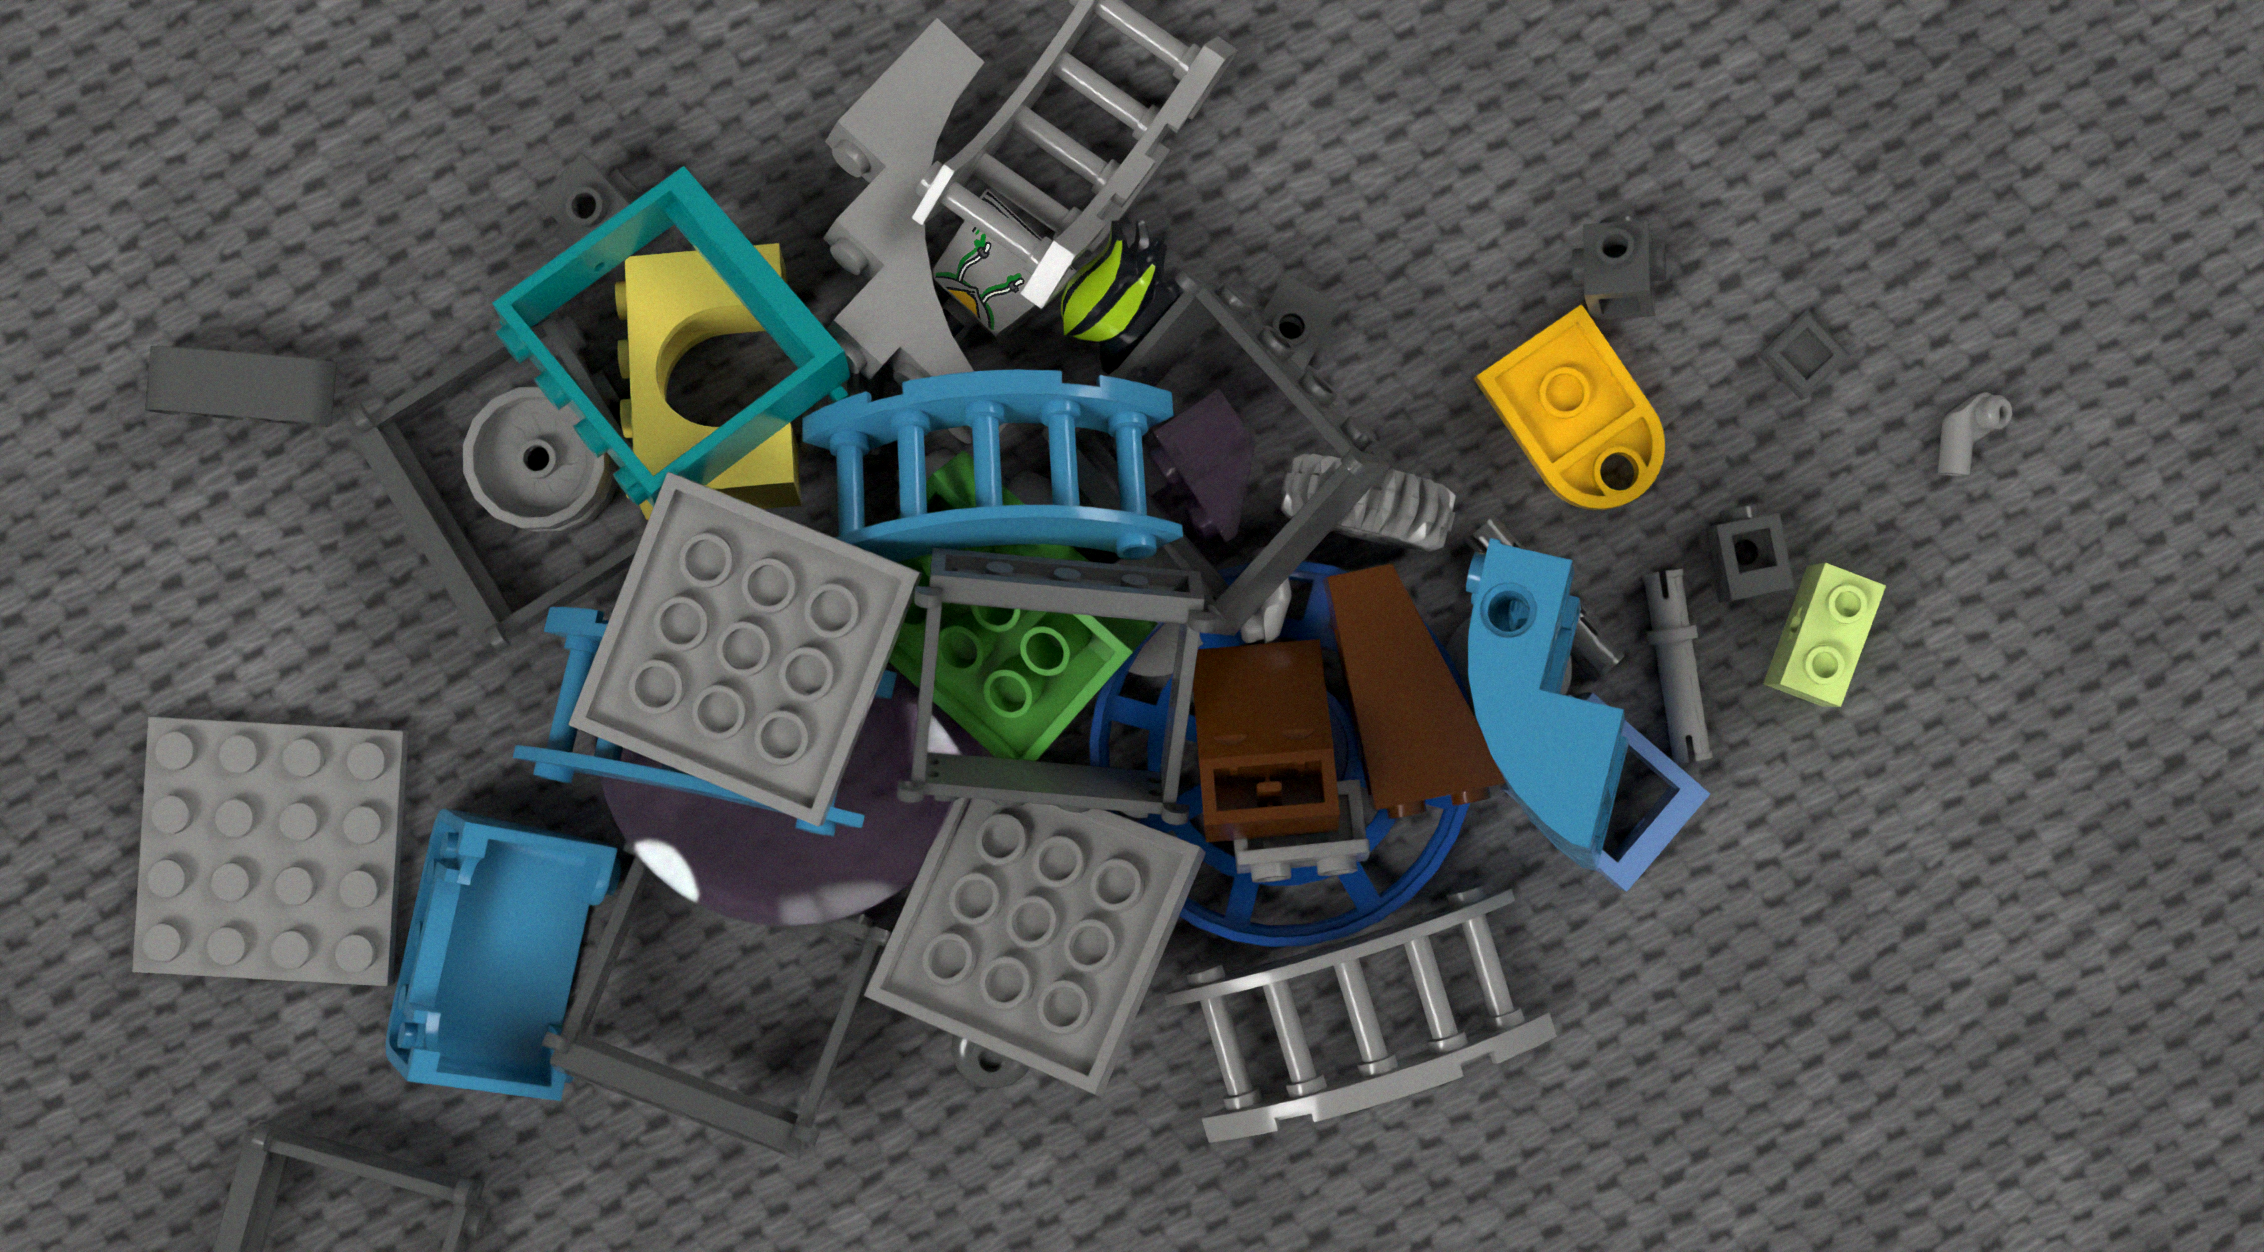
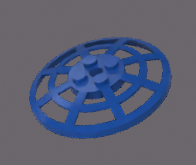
[1089,561,1471,947]

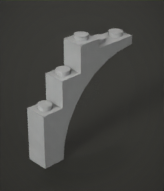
[823,18,1008,444]

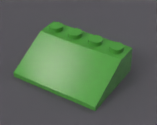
[889,450,1158,761]

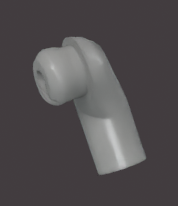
[1937,392,2012,477]
[1240,546,1291,644]

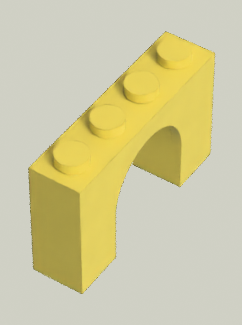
[615,243,802,520]

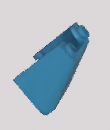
[385,808,621,1101]

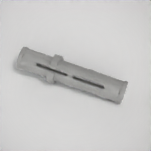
[1641,568,1713,764]

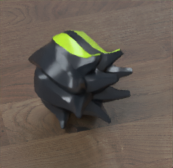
[1061,220,1185,375]

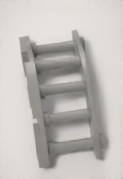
[912,0,1238,309]
[1164,884,1557,1143]

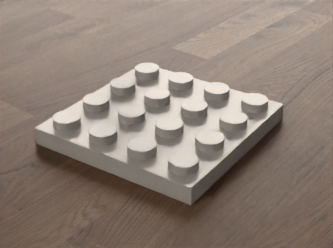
[568,472,923,827]
[132,717,409,986]
[864,798,1206,1098]

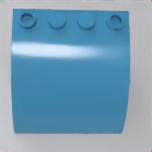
[1466,538,1628,871]

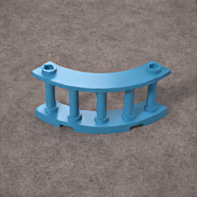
[802,369,1183,562]
[513,607,897,837]

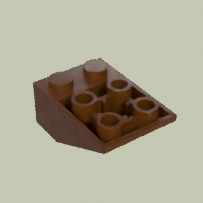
[1193,639,1340,842]

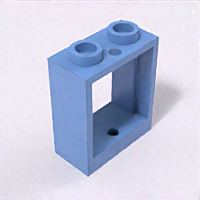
[1501,692,1710,892]

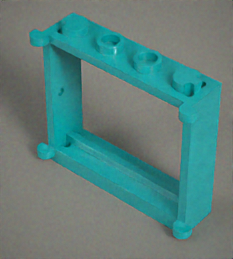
[492,166,851,508]

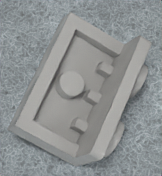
[1234,779,1371,882]

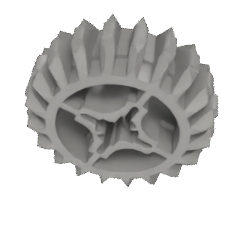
[1280,454,1456,552]

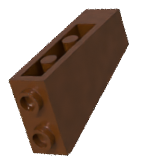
[1323,563,1506,819]

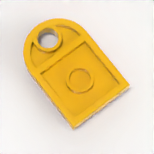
[1473,304,1665,510]

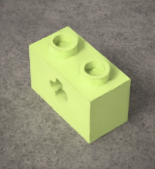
[1763,563,1886,707]

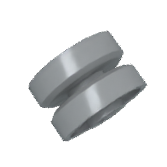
[463,387,620,533]

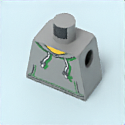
[931,189,1077,344]

